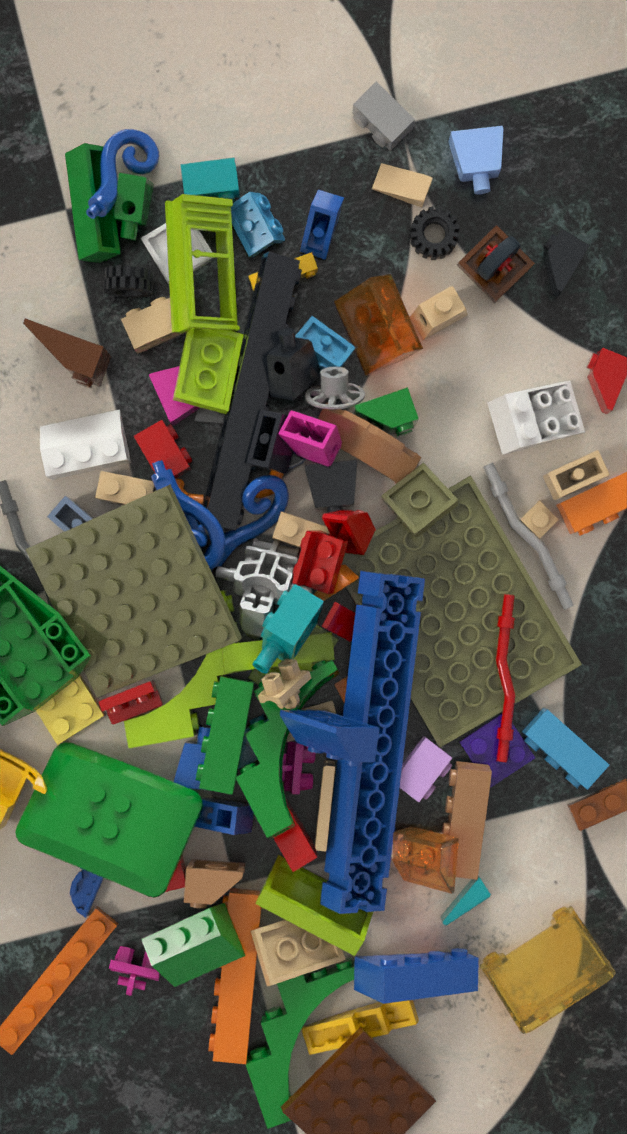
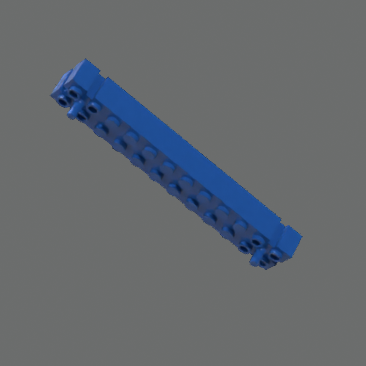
[320,571,425,914]

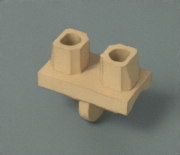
[258,659,311,709]

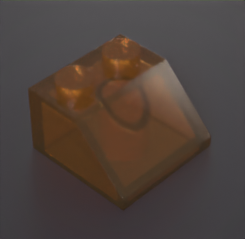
[391,826,459,894]

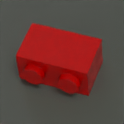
[134,420,193,479]

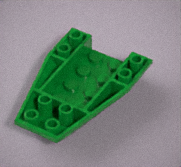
[0,566,92,726]

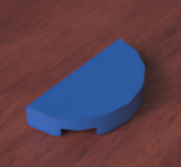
[70,870,104,918]

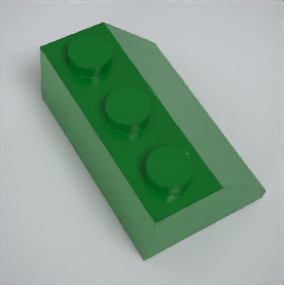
[141,903,246,987]

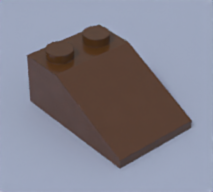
[23,318,111,388]

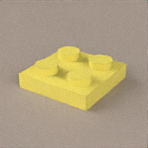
[36,675,105,745]

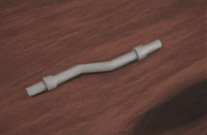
[483,462,573,610]

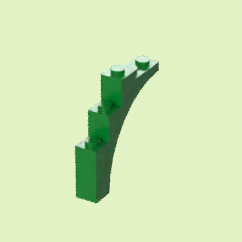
[235,660,340,839]
[246,958,355,1129]

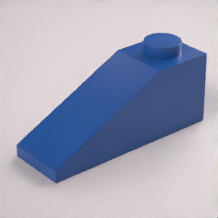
[195,797,254,835]

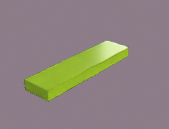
[221,632,335,673]

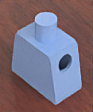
[449,126,503,194]

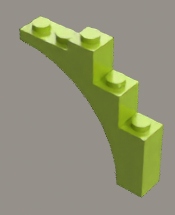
[124,590,248,748]

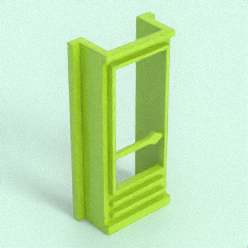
[165,194,240,333]

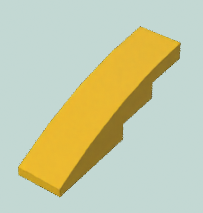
[301,1000,419,1055]

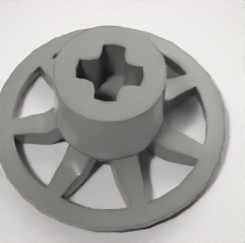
[305,367,365,409]

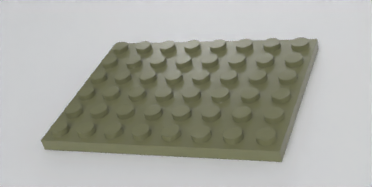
[342,475,582,748]

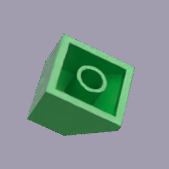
[353,387,419,437]

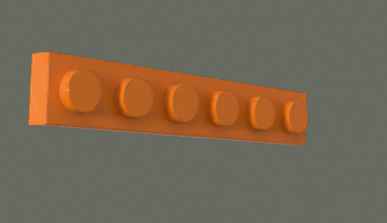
[0,906,119,1055]

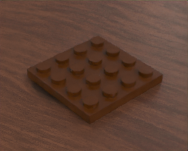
[281,1027,436,1134]

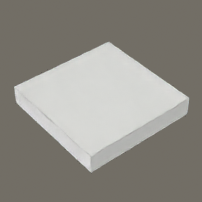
[141,223,215,285]

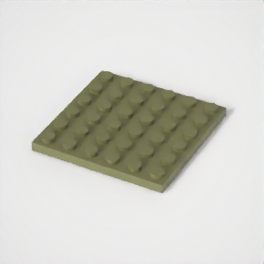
[25,484,242,698]

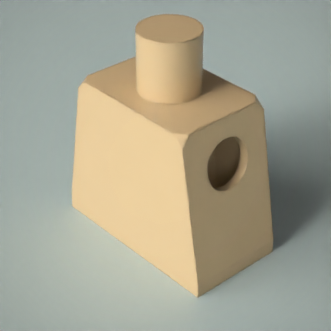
[410,286,468,340]

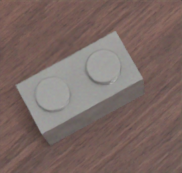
[352,81,415,151]

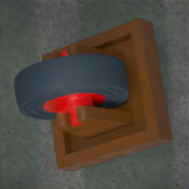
[457,225,535,303]

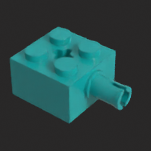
[252,584,324,674]

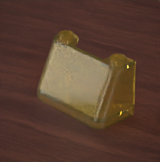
[479,906,616,1034]

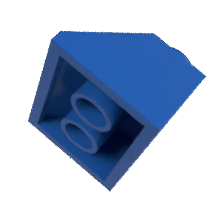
[280,710,380,767]

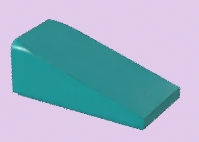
[440,875,491,926]

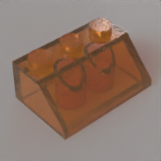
[334,274,423,375]

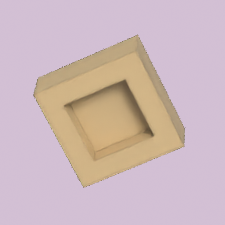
[520,500,559,539]

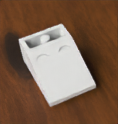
[487,380,585,455]

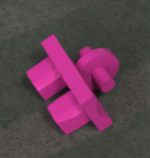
[283,741,316,794]
[109,946,160,996]

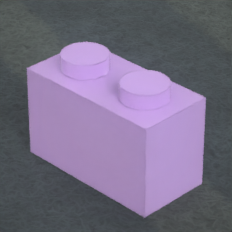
[400,736,452,802]

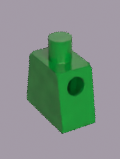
[114,173,154,241]

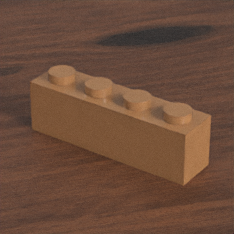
[438,761,492,880]

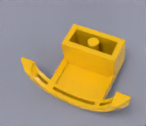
[0,749,47,830]

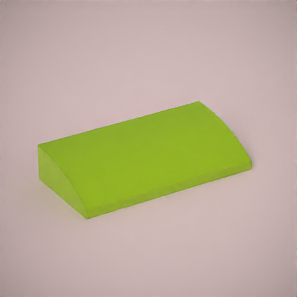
[255,855,373,956]

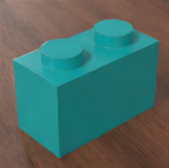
[180,157,240,201]

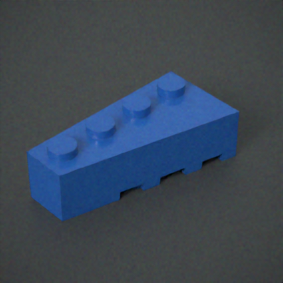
[354,948,479,1004]

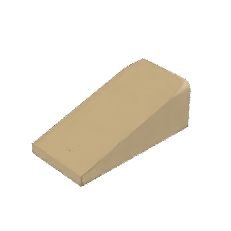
[372,163,433,208]

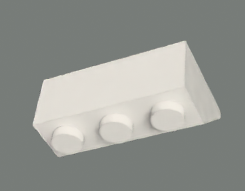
[40,410,131,480]

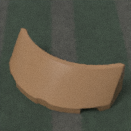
[318,402,422,484]

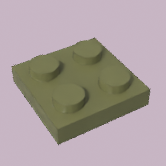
[381,463,459,538]

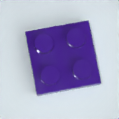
[459,713,535,788]

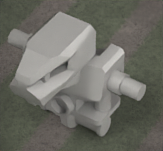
[216,538,312,640]

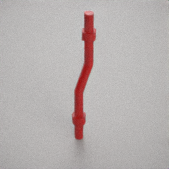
[496,594,516,762]

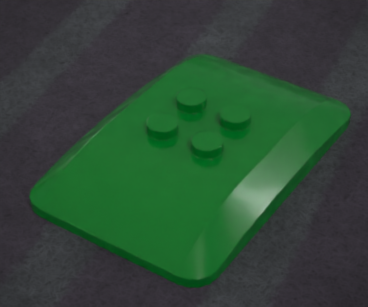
[15,742,203,898]

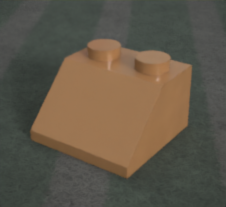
[184,859,245,908]

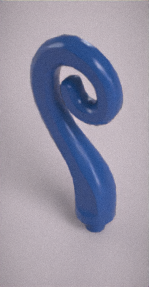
[86,129,159,219]
[151,460,225,570]
[204,475,289,572]

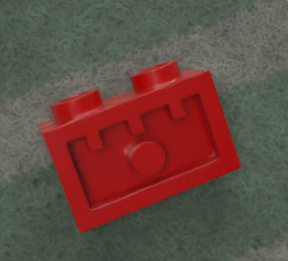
[292,530,348,594]
[98,680,163,725]

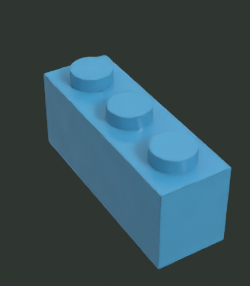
[522,708,609,790]

